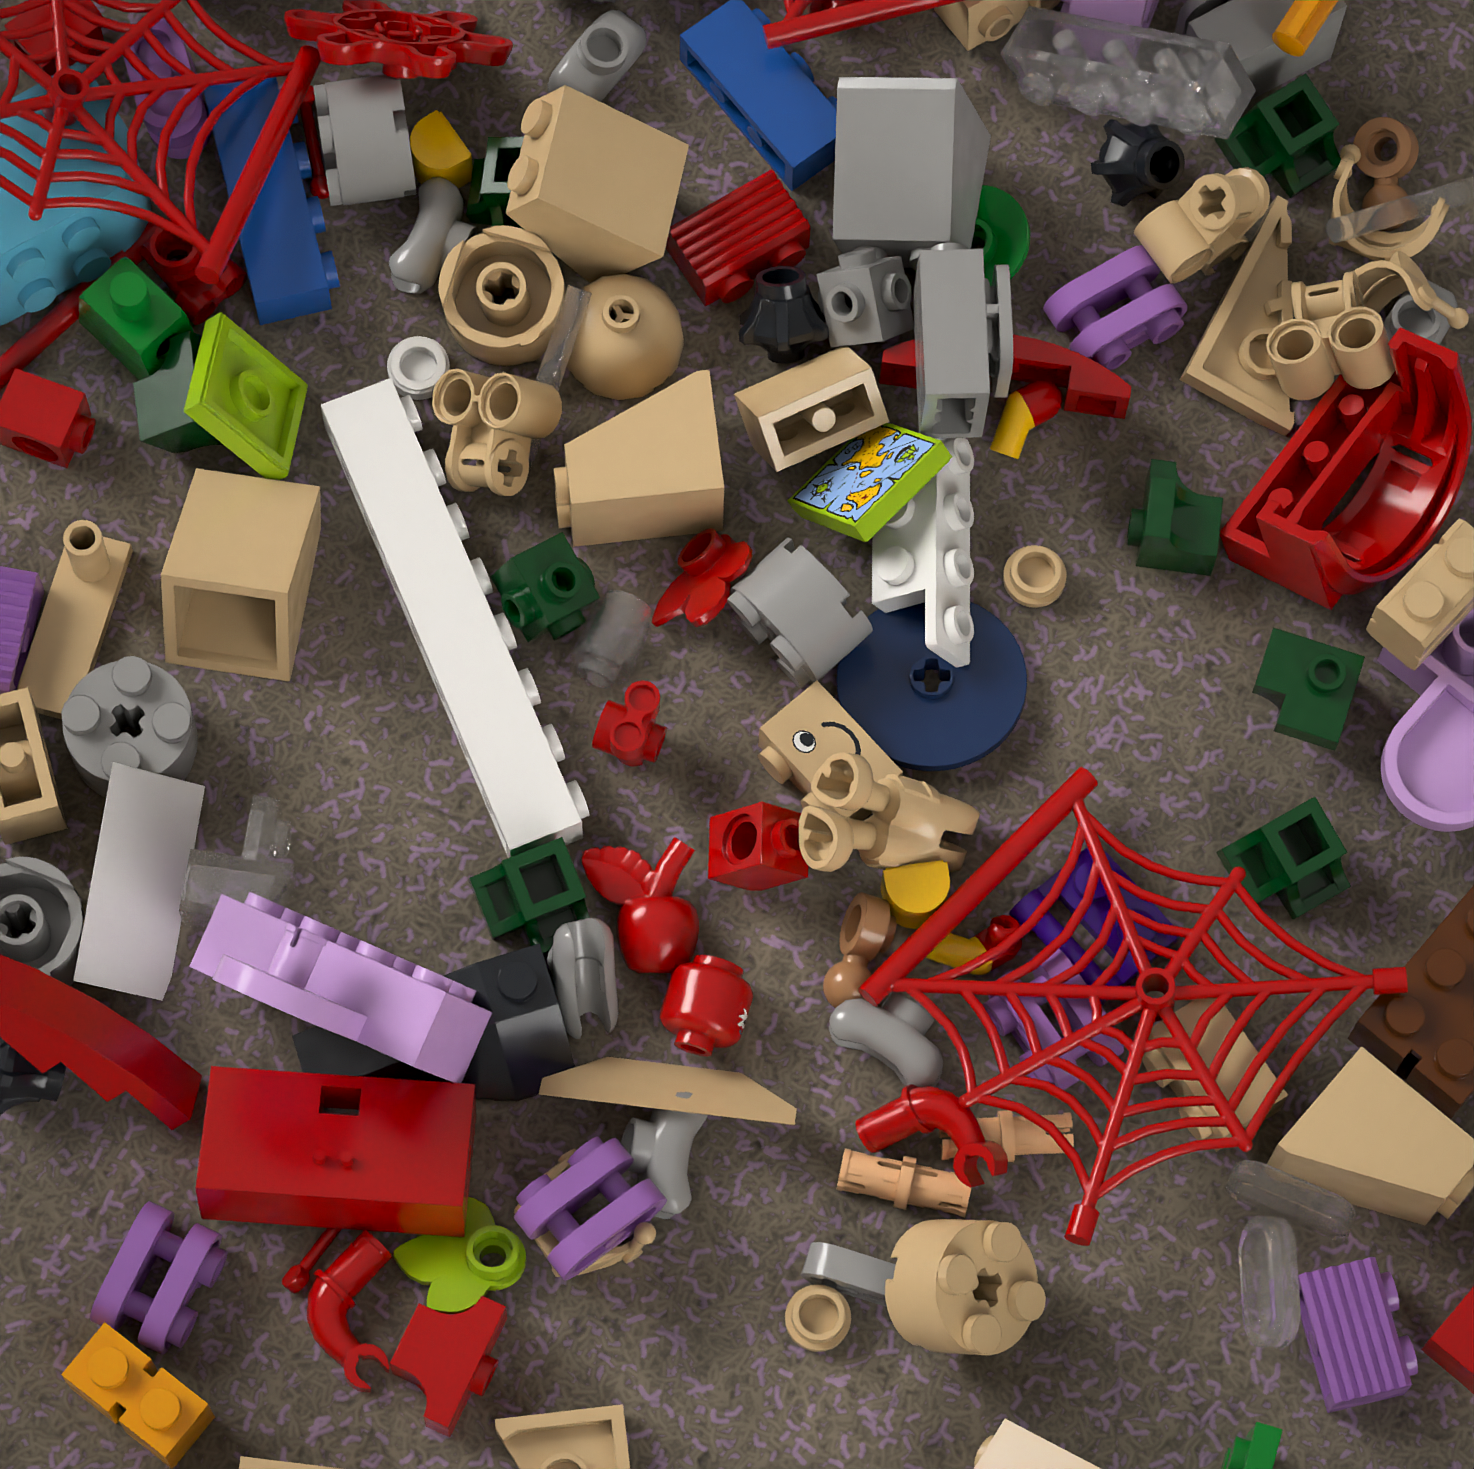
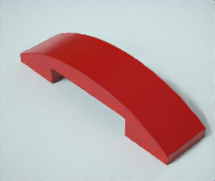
[879,334,1132,419]

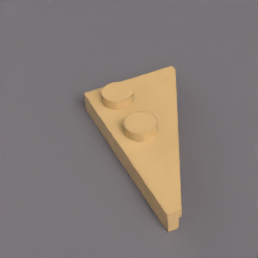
[1180,196,1294,436]
[495,1404,630,1469]

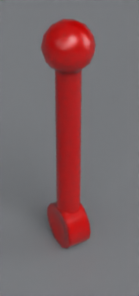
[300,85,329,199]
[282,1228,342,1293]

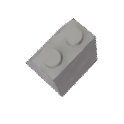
[833,77,991,271]

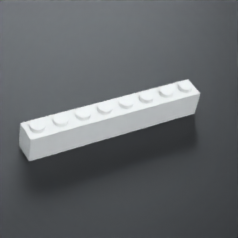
[321,378,590,858]

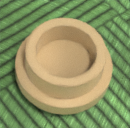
[1003,545,1067,608]
[785,1284,851,1352]

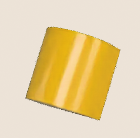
[410,110,473,188]
[881,860,950,929]

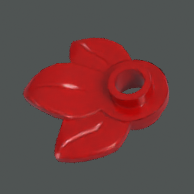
[651,528,753,627]

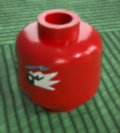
[660,955,753,1057]

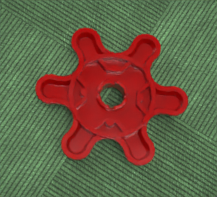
[284,0,513,79]

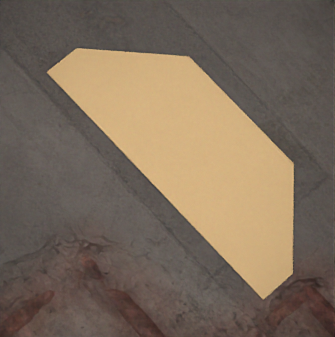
[539,1057,797,1125]

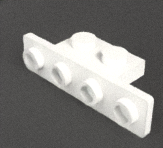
[872,438,974,668]

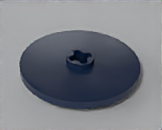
[837,602,1027,771]

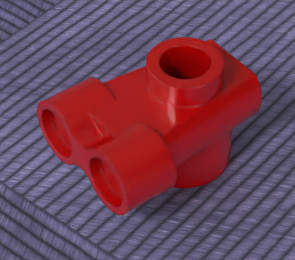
[140,227,247,325]
[592,680,667,767]

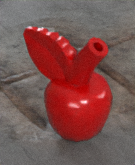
[581,837,699,974]

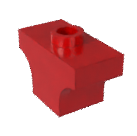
[390,1296,508,1437]

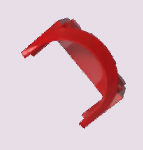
[1219,327,1472,610]

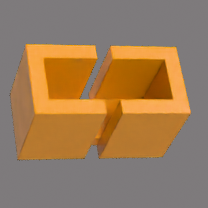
[61,1322,215,1469]

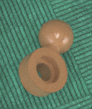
[1353,117,1419,231]
[823,892,897,1008]

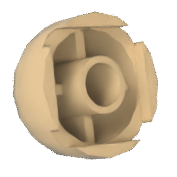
[560,274,684,400]

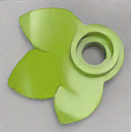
[393,1197,526,1314]

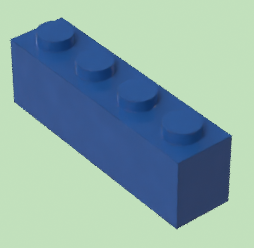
[203,77,340,325]

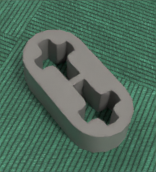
[801,1242,896,1307]

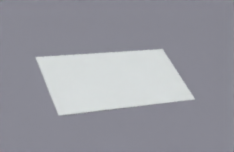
[73,762,205,1001]

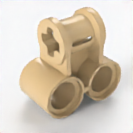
[1134,167,1270,283]
[1266,271,1395,400]
[432,369,562,496]

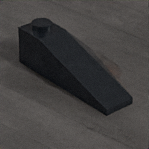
[292,943,575,1102]

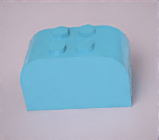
[0,62,152,326]

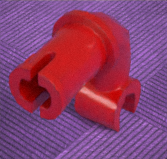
[855,1084,1008,1188]
[307,1230,392,1393]

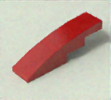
[0,954,202,1130]

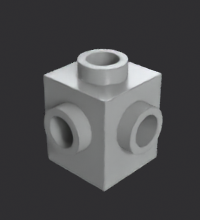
[817,248,914,347]

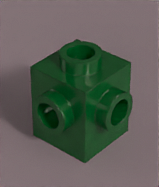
[490,532,600,642]

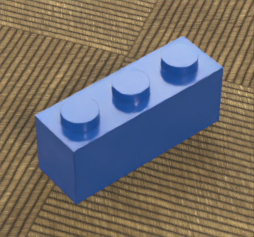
[680,0,837,191]

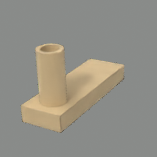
[16,520,133,719]

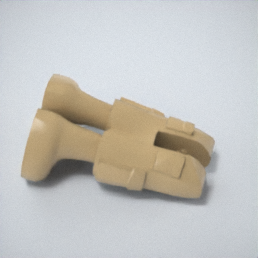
[799,752,980,872]

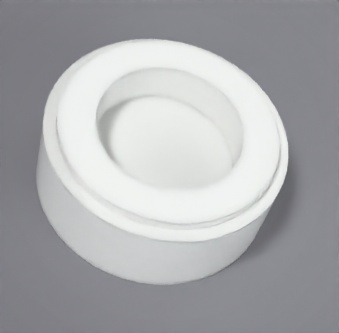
[387,336,450,400]

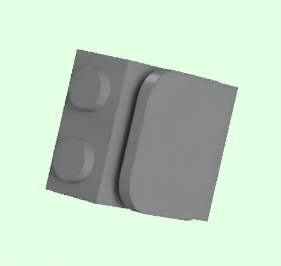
[1172,0,1347,123]
[913,243,1013,438]

